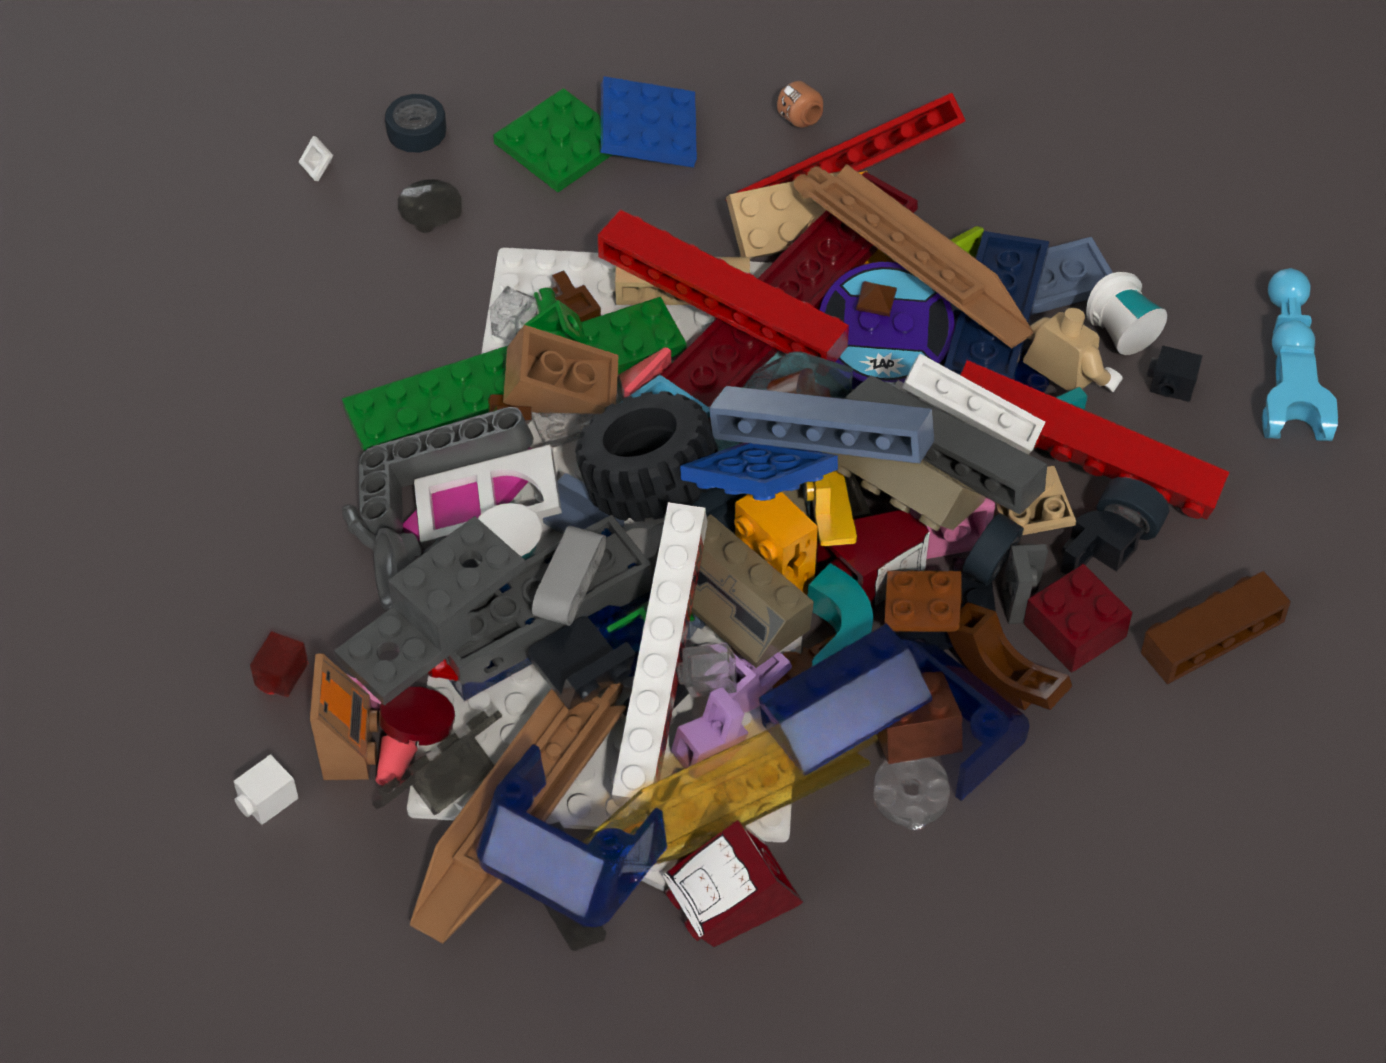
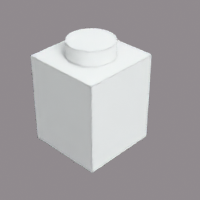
[233,754,298,825]

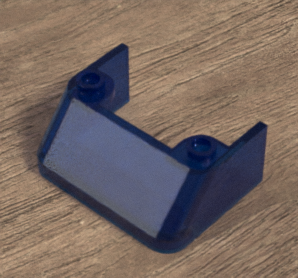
[849,639,1030,801]
[476,744,667,927]

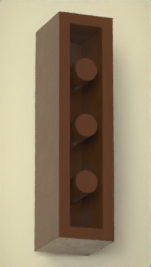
[1141,571,1291,685]

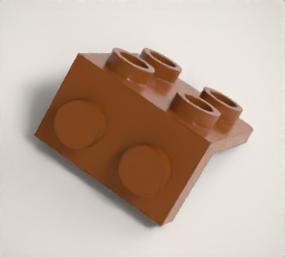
[885,571,962,632]

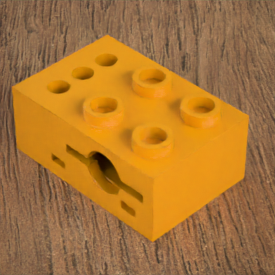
[734,492,818,595]

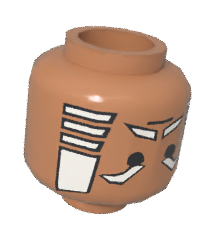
[777,81,823,128]

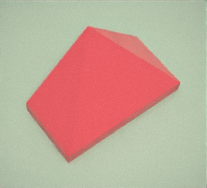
[618,347,671,398]

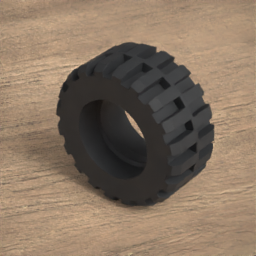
[575,391,719,522]

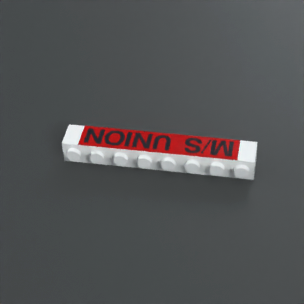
[612,502,708,811]

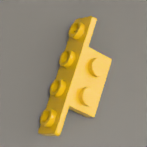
[804,451,857,546]

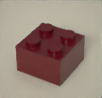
[1024,564,1133,673]

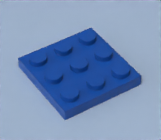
[600,76,697,168]
[680,443,838,501]

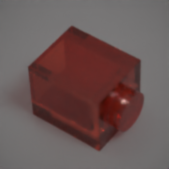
[250,631,309,698]

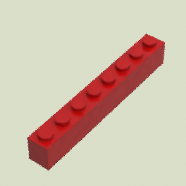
[725,93,966,202]
[597,209,849,374]
[960,360,1229,520]

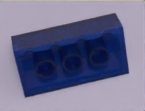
[759,623,932,776]

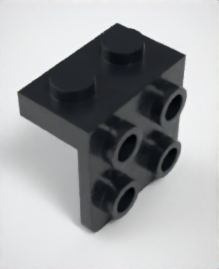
[528,617,636,710]

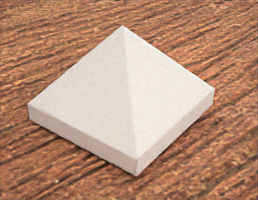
[299,136,333,181]

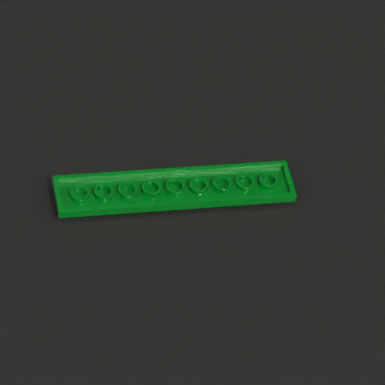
[342,297,687,452]

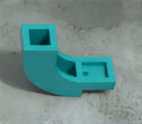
[807,563,873,690]

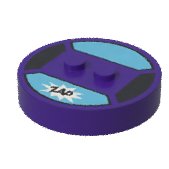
[820,262,955,389]

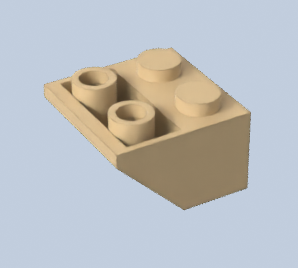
[993,466,1076,535]

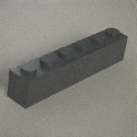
[845,375,1047,514]

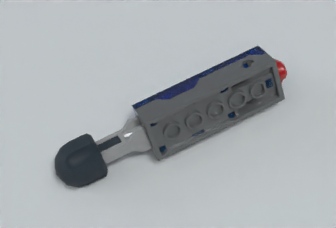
[428,487,747,701]

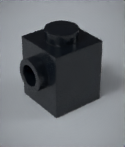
[1147,345,1203,402]

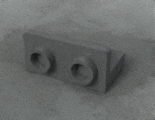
[1001,543,1048,624]

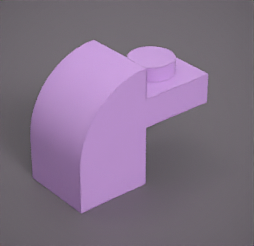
[704,651,792,713]
[671,687,748,777]

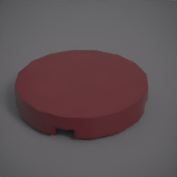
[379,687,456,746]

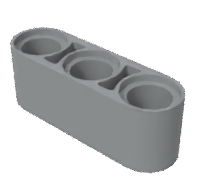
[532,525,606,626]

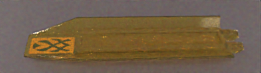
[578,699,879,880]

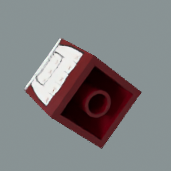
[815,510,930,610]
[662,820,803,947]

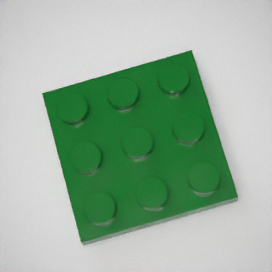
[493,88,612,193]

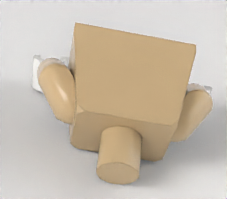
[1023,308,1123,393]

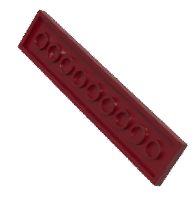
[661,171,918,421]

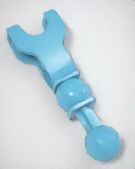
[1262,268,1338,441]

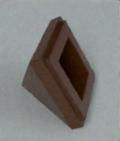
[856,281,897,317]

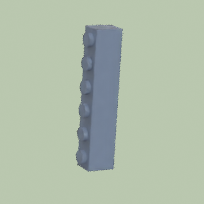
[709,386,934,464]

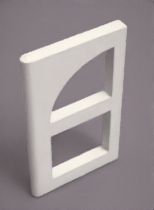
[414,444,562,549]

